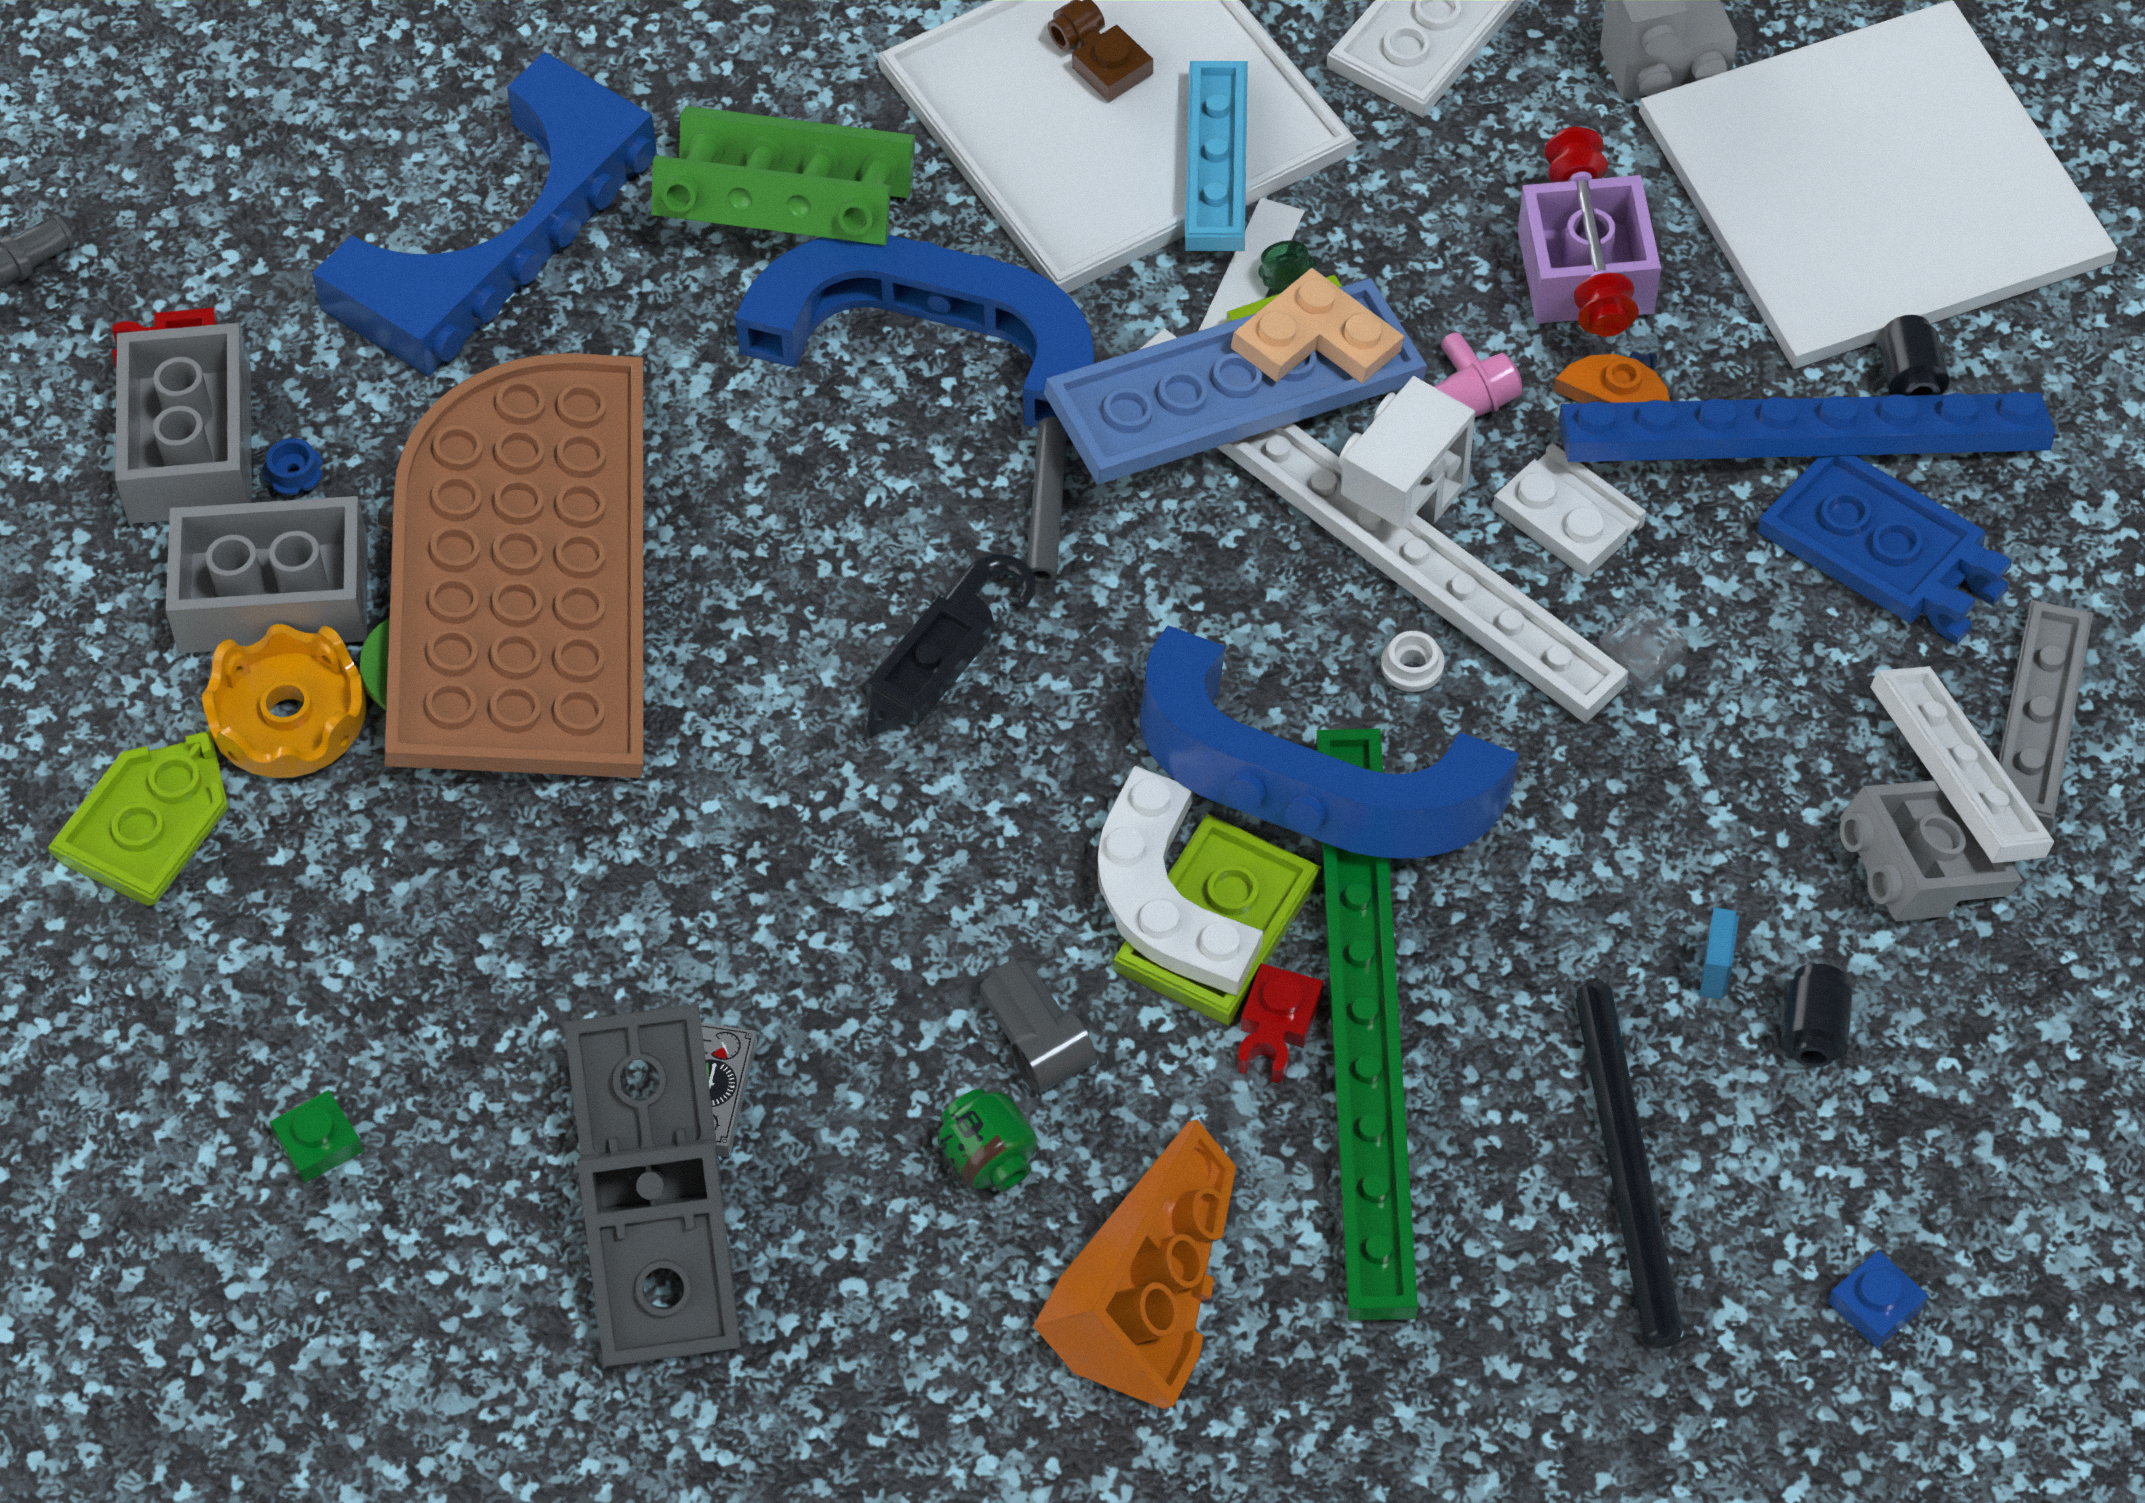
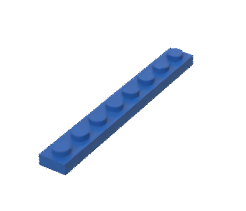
[1558,392,2055,462]

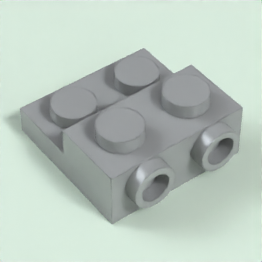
[1840,780,2022,921]

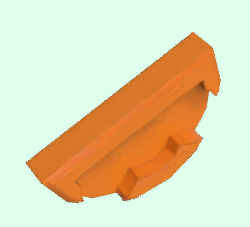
[1554,354,1670,403]

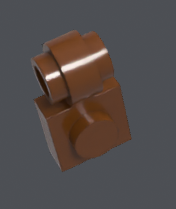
[1048,0,1153,102]

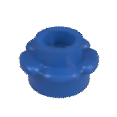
[262,438,323,496]

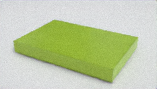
[1113,814,1321,1026]

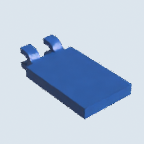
[1758,455,2012,645]

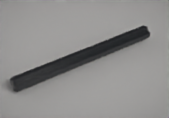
[1575,982,1683,1348]

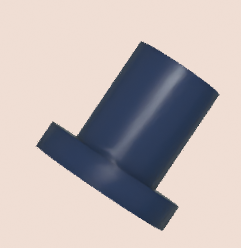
[1629,351,1657,370]

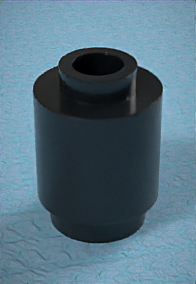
[1879,315,1950,396]
[1781,964,1853,1067]

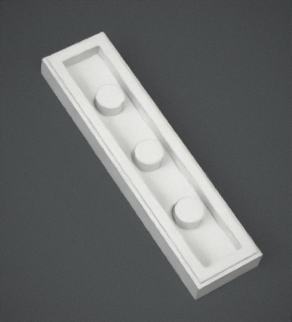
[1870,666,2054,863]

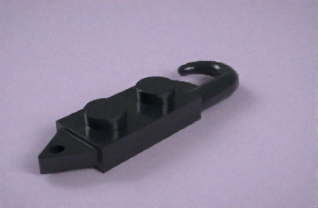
[866,554,1036,737]

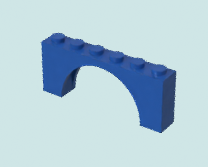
[312,51,657,377]

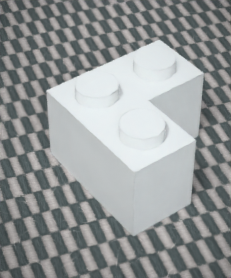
[1338,376,1475,529]

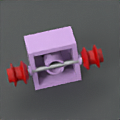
[1518,126,1661,337]

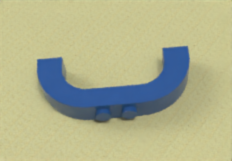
[735,235,1094,428]
[1140,625,1519,859]

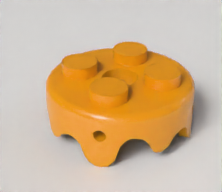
[202,624,367,778]

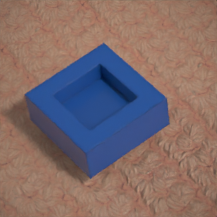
[1828,1250,1929,1349]

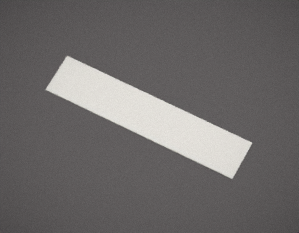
[1199,198,1305,331]

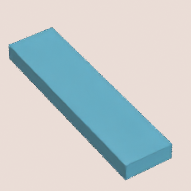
[1185,61,1248,251]

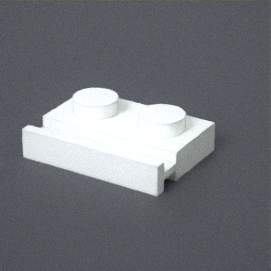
[1492,443,1646,579]

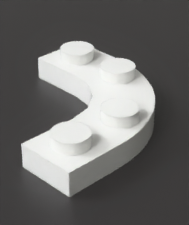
[1098,766,1263,996]

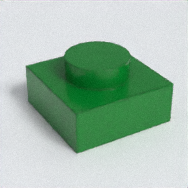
[269,1090,364,1184]

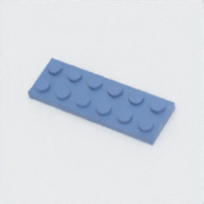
[1044,278,1427,485]

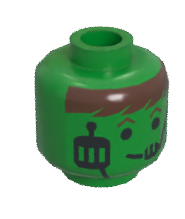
[937,1088,1038,1192]

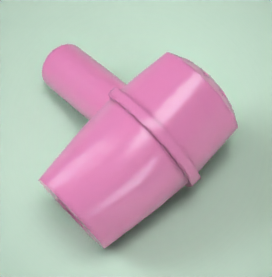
[1433,333,1522,417]

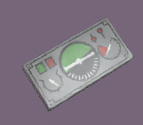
[701,1023,757,1157]

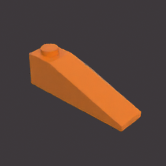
[1033,1119,1236,1409]

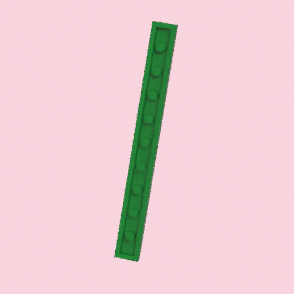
[1316,728,1418,1321]

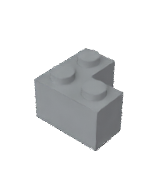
[1600,0,1738,100]

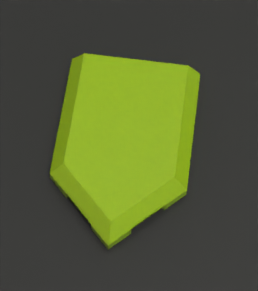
[48,730,229,906]

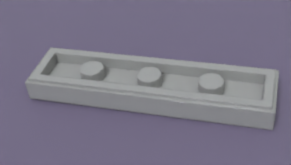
[1998,600,2093,831]

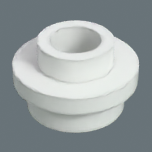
[1381,631,1444,692]

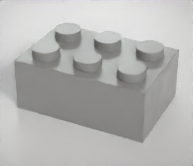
[115,323,252,524]
[166,496,368,653]

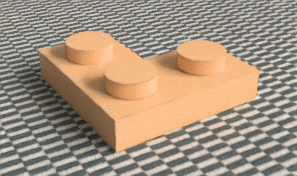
[1230,268,1405,384]

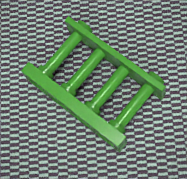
[651,106,915,245]

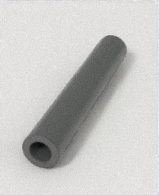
[1027,417,1068,585]

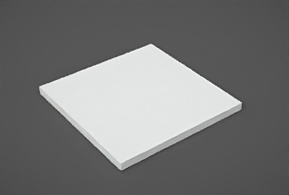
[878,0,1357,294]
[1639,0,2118,369]

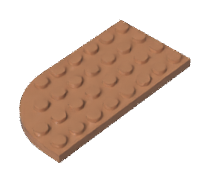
[384,353,643,778]

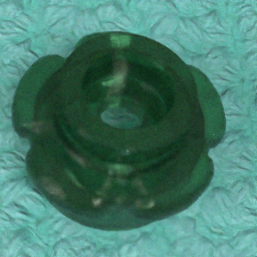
[1258,240,1317,293]

